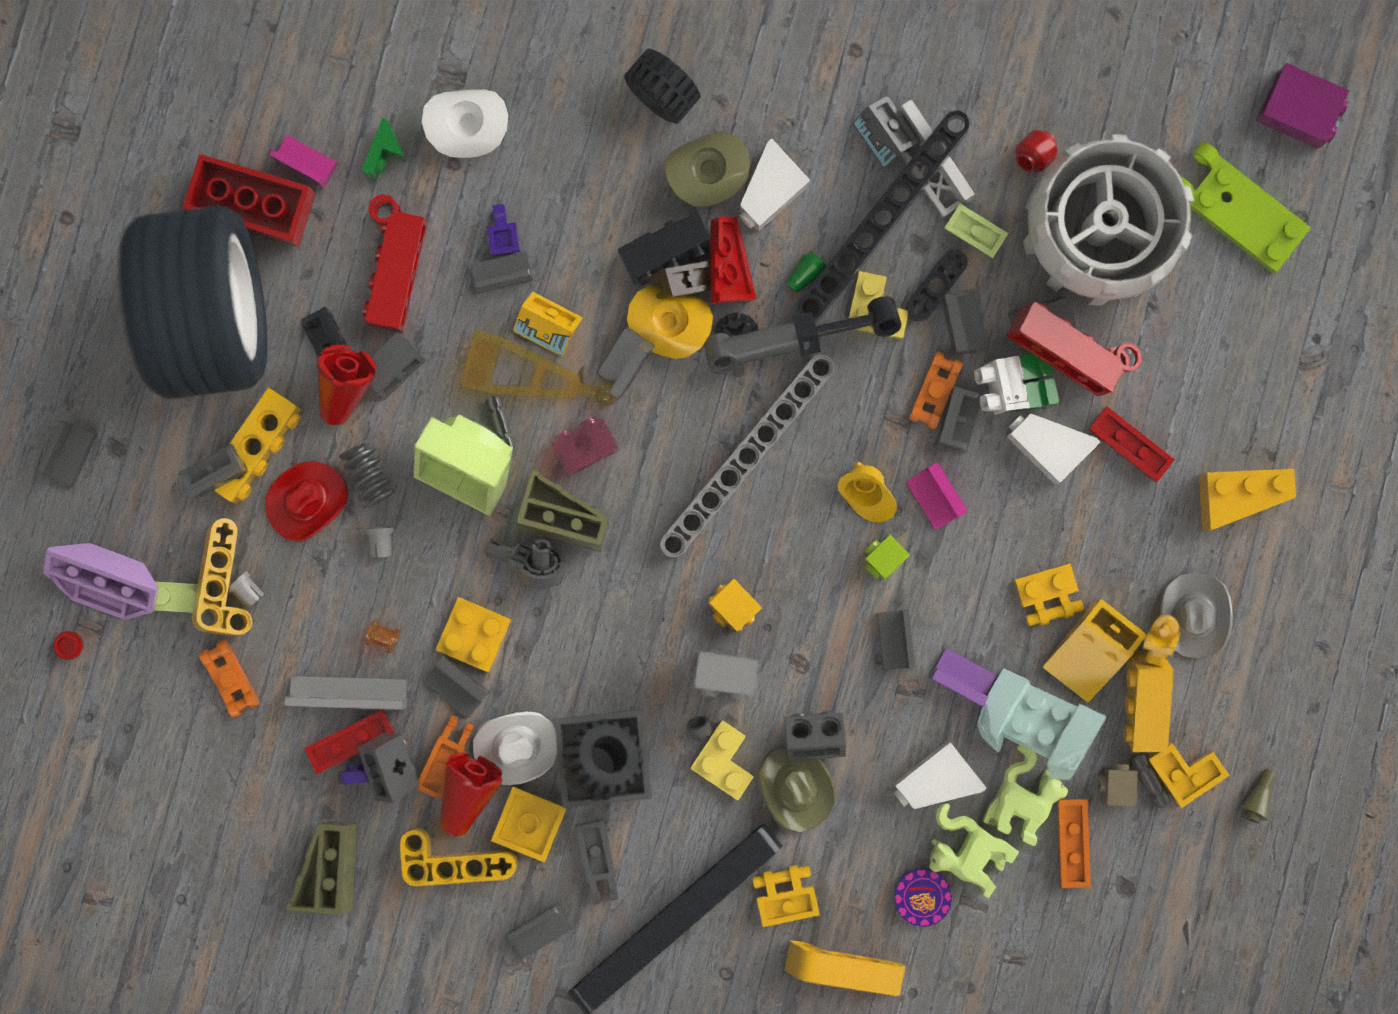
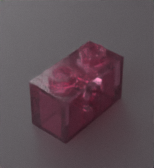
[552,416,620,476]

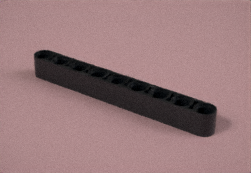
[798,110,969,321]
[568,823,783,1014]

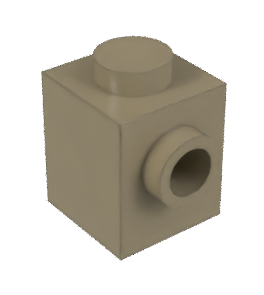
[1098,763,1138,807]

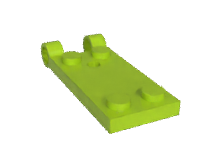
[1180,142,1311,274]

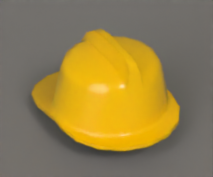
[837,462,897,523]

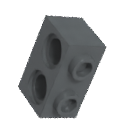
[784,711,846,761]

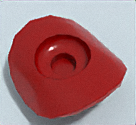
[265,460,348,542]

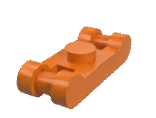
[908,351,963,430]
[198,639,260,719]

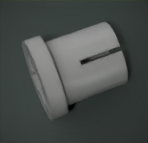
[365,526,394,557]
[228,571,264,610]

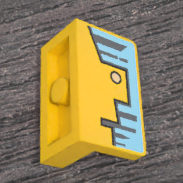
[513,292,583,356]

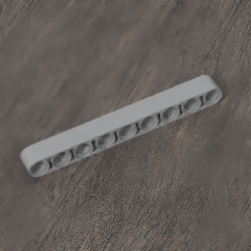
[660,354,834,558]

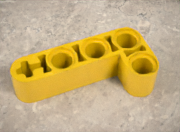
[192,518,252,636]
[400,827,518,886]
[784,940,906,996]

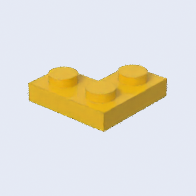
[1147,743,1230,808]

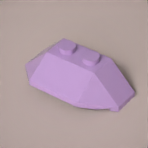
[43,543,158,620]

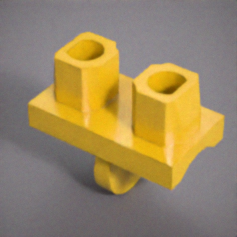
[1143,615,1182,667]

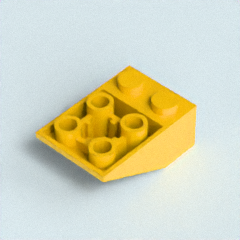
[1042,599,1147,703]

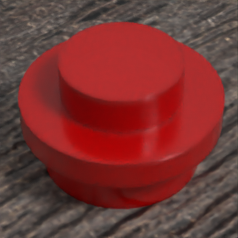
[53,631,83,660]

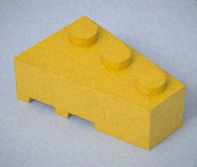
[1199,469,1296,532]
[1123,650,1174,752]

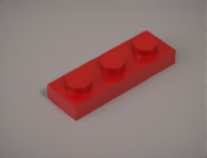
[1087,406,1175,483]
[304,709,396,774]

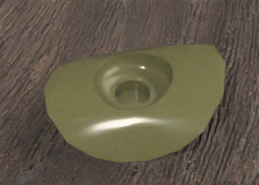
[664,131,750,207]
[758,747,836,832]

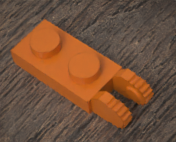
[417,715,474,801]

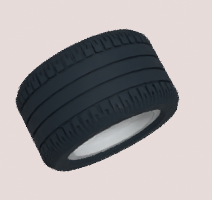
[118,206,267,399]

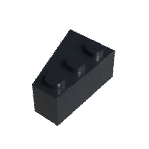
[618,207,711,285]

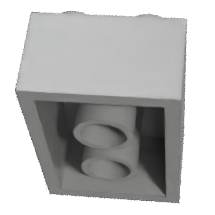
[694,651,758,701]

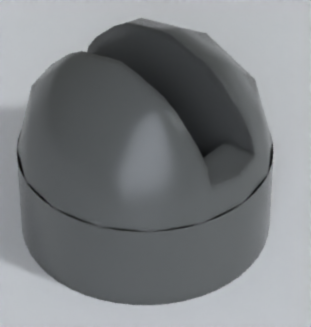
[687,716,712,741]

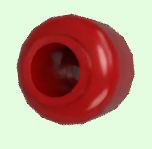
[1015,130,1058,173]

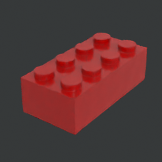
[182,154,316,248]

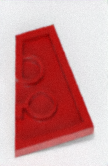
[711,217,756,304]

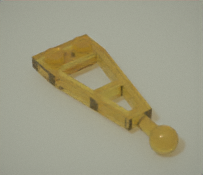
[460,330,617,407]

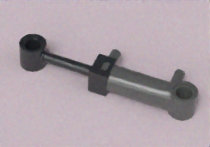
[704,296,902,377]

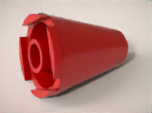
[317,345,376,425]
[440,752,503,837]

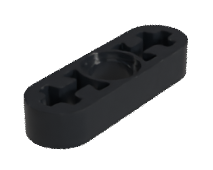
[906,249,968,322]

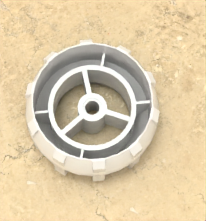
[1023,134,1194,306]

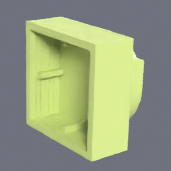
[414,414,513,516]

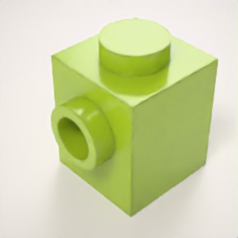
[863,535,910,580]

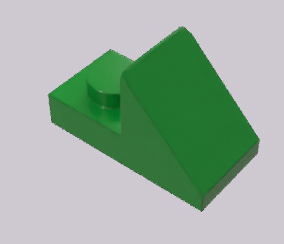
[361,118,407,181]

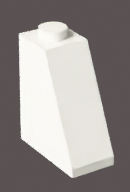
[740,138,810,232]
[1006,414,1100,485]
[893,741,987,809]

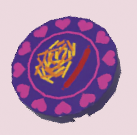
[893,867,952,927]

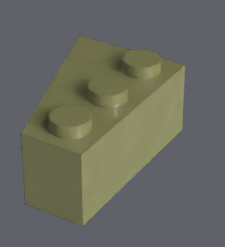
[516,468,609,552]
[284,821,358,915]

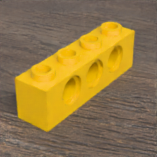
[214,387,302,504]

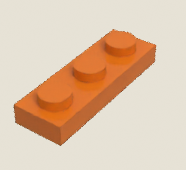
[1057,798,1091,888]

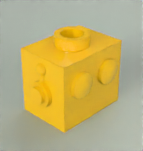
[707,579,762,633]

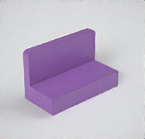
[929,649,996,707]

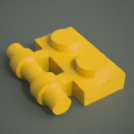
[1014,564,1084,627]
[752,865,820,927]

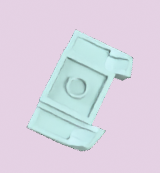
[977,668,1106,780]

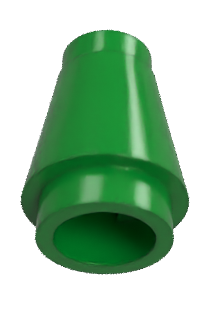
[785,250,827,293]

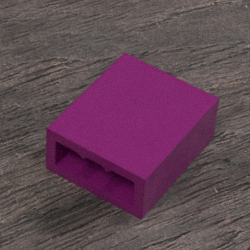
[1256,63,1349,149]

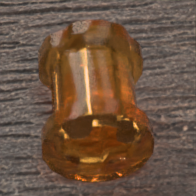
[364,620,401,653]

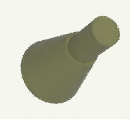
[1240,769,1276,824]

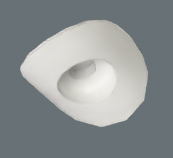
[421,90,508,158]
[473,712,557,786]

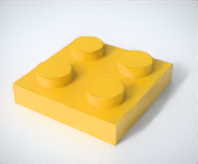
[436,597,512,672]
[491,786,567,863]

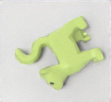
[982,745,1068,846]
[929,803,1019,898]

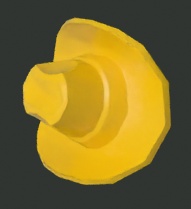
[627,285,713,359]

